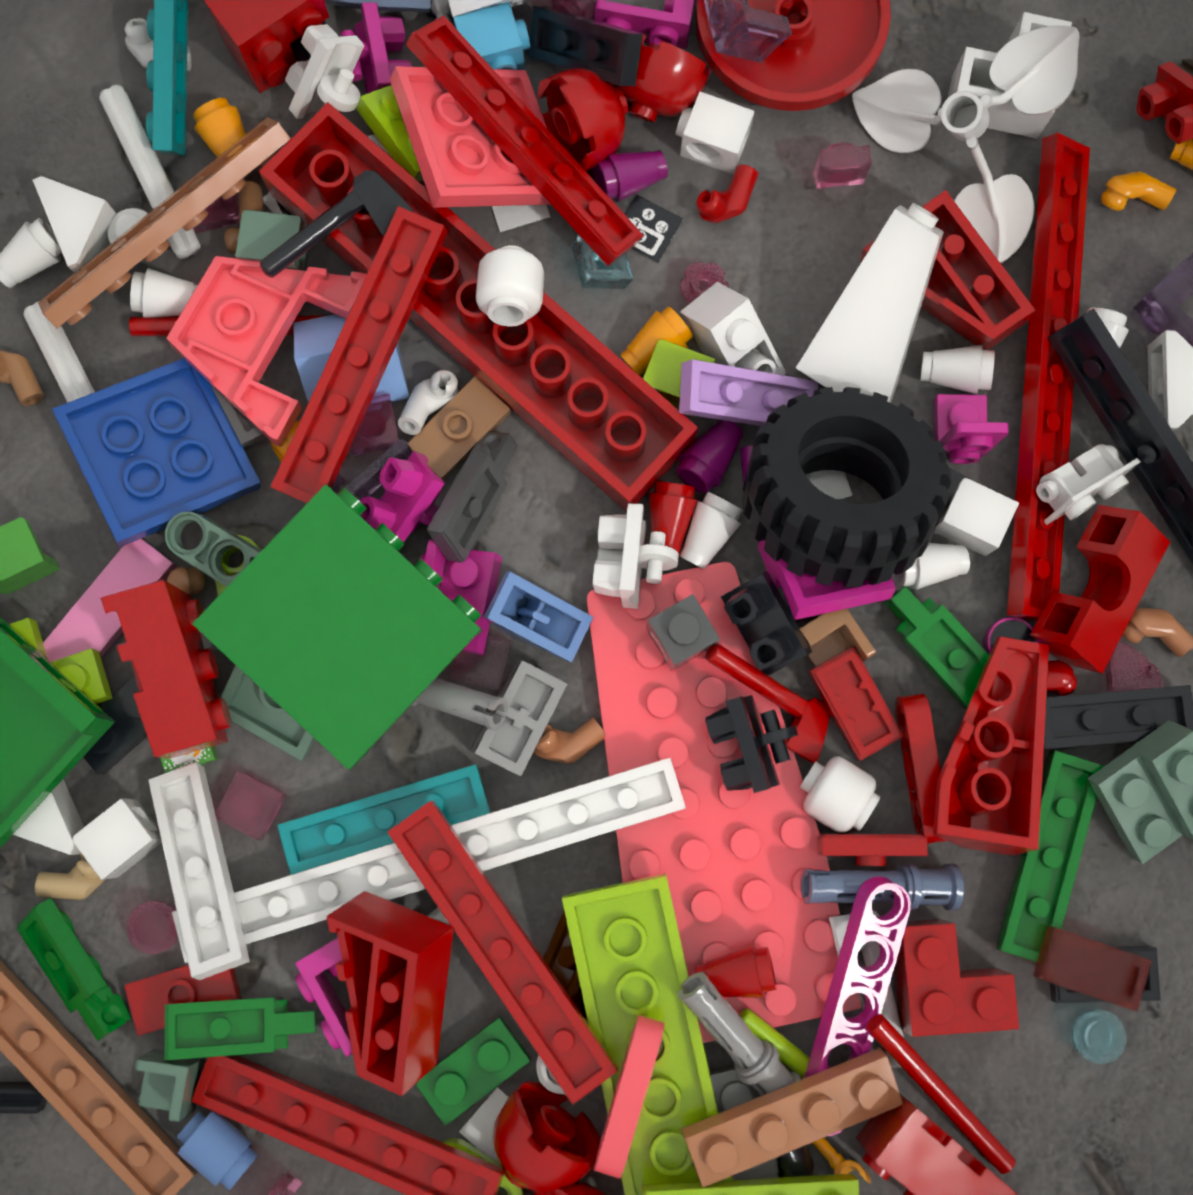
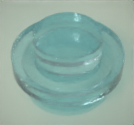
[1072,1009,1126,1064]

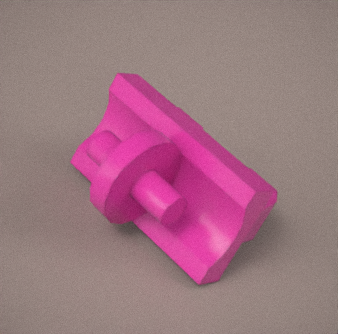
[340,3,412,94]
[360,451,445,542]

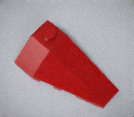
[933,636,1049,856]

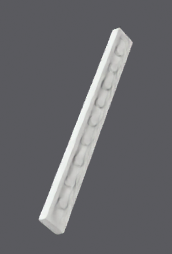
[172,758,686,963]

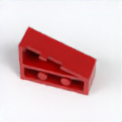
[100,580,232,759]

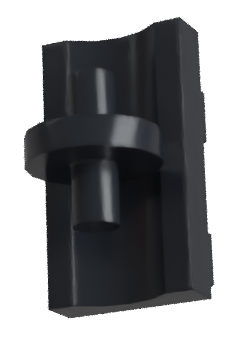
[721,571,812,676]
[705,695,798,793]

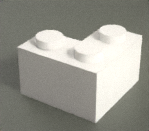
[948,12,1072,139]

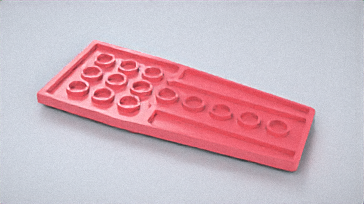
[587,562,862,1043]

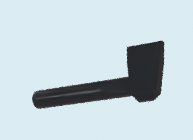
[260,170,414,278]

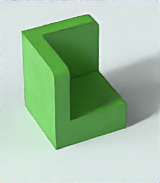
[0,517,60,595]

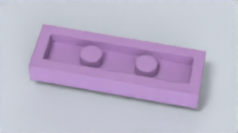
[679,359,818,426]

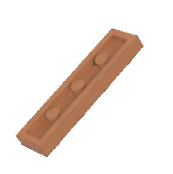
[681,1048,903,1187]

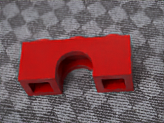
[1030,505,1170,674]

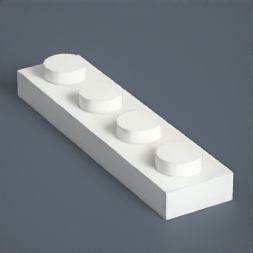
[148,762,250,980]

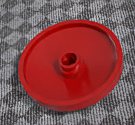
[696,0,891,111]

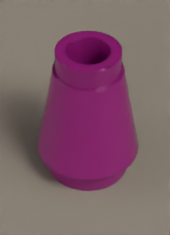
[593,150,668,203]
[676,420,743,493]

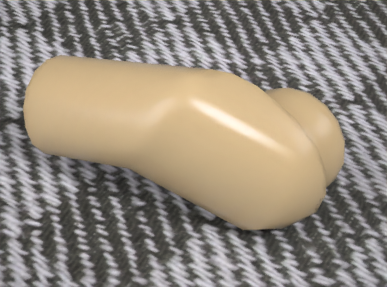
[35,853,106,900]

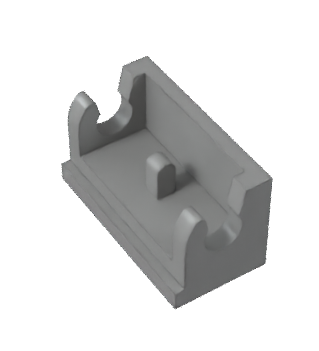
[469,660,567,777]

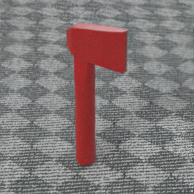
[706,644,831,765]

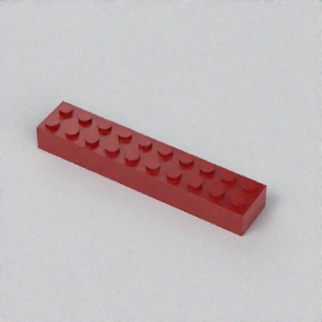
[259,102,698,513]

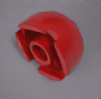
[614,34,711,123]
[538,67,628,171]
[493,1081,600,1194]

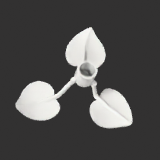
[852,25,1080,263]

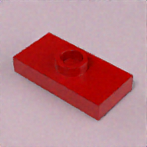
[807,647,904,761]
[818,834,928,866]
[124,964,242,1036]

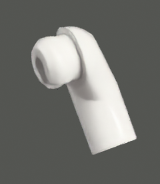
[125,18,192,71]
[397,370,458,435]

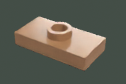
[406,376,511,482]

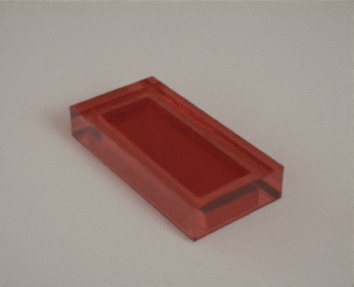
[1033,925,1152,1012]

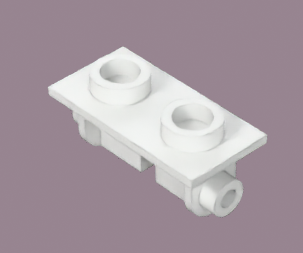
[1036,444,1140,525]

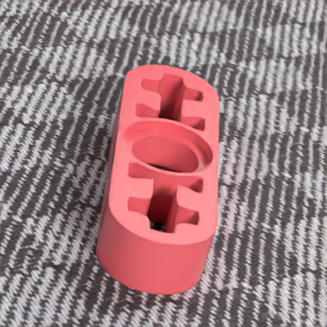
[593,1014,665,1179]

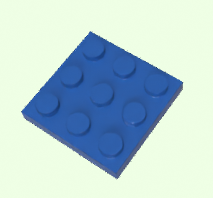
[52,358,261,548]

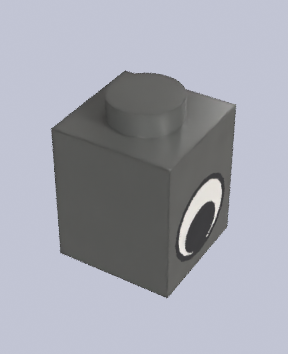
[646,594,720,671]

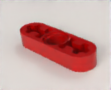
[895,693,946,844]

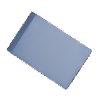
[484,571,593,663]

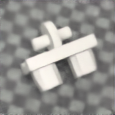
[285,24,365,119]
[593,503,679,609]

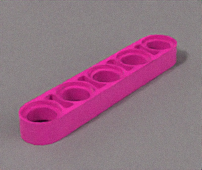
[804,876,911,1136]

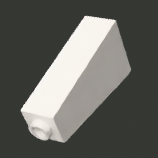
[796,203,944,403]

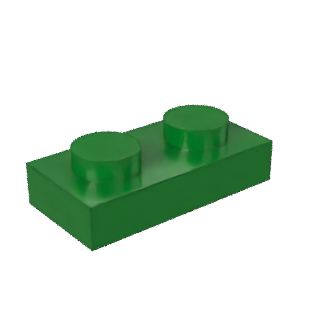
[415,1015,531,1126]

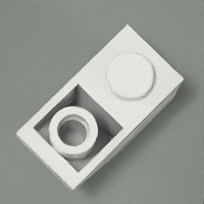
[680,282,786,375]

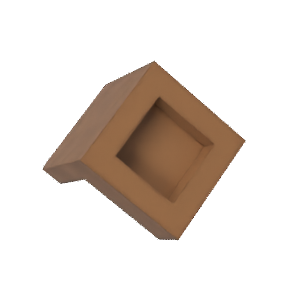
[800,609,876,667]

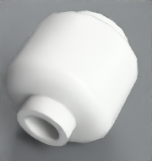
[476,245,544,326]
[800,756,881,834]

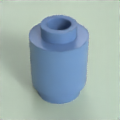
[176,1111,258,1191]

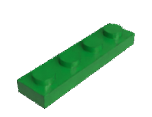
[995,750,1104,967]

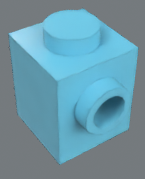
[453,2,530,70]

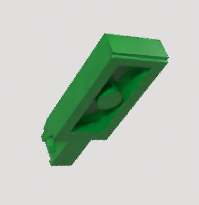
[885,586,989,710]
[16,898,131,1041]
[164,997,316,1060]

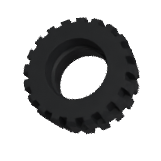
[742,387,952,587]

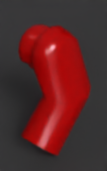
[696,164,759,224]

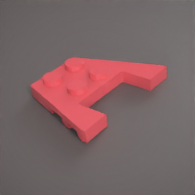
[166,256,367,447]

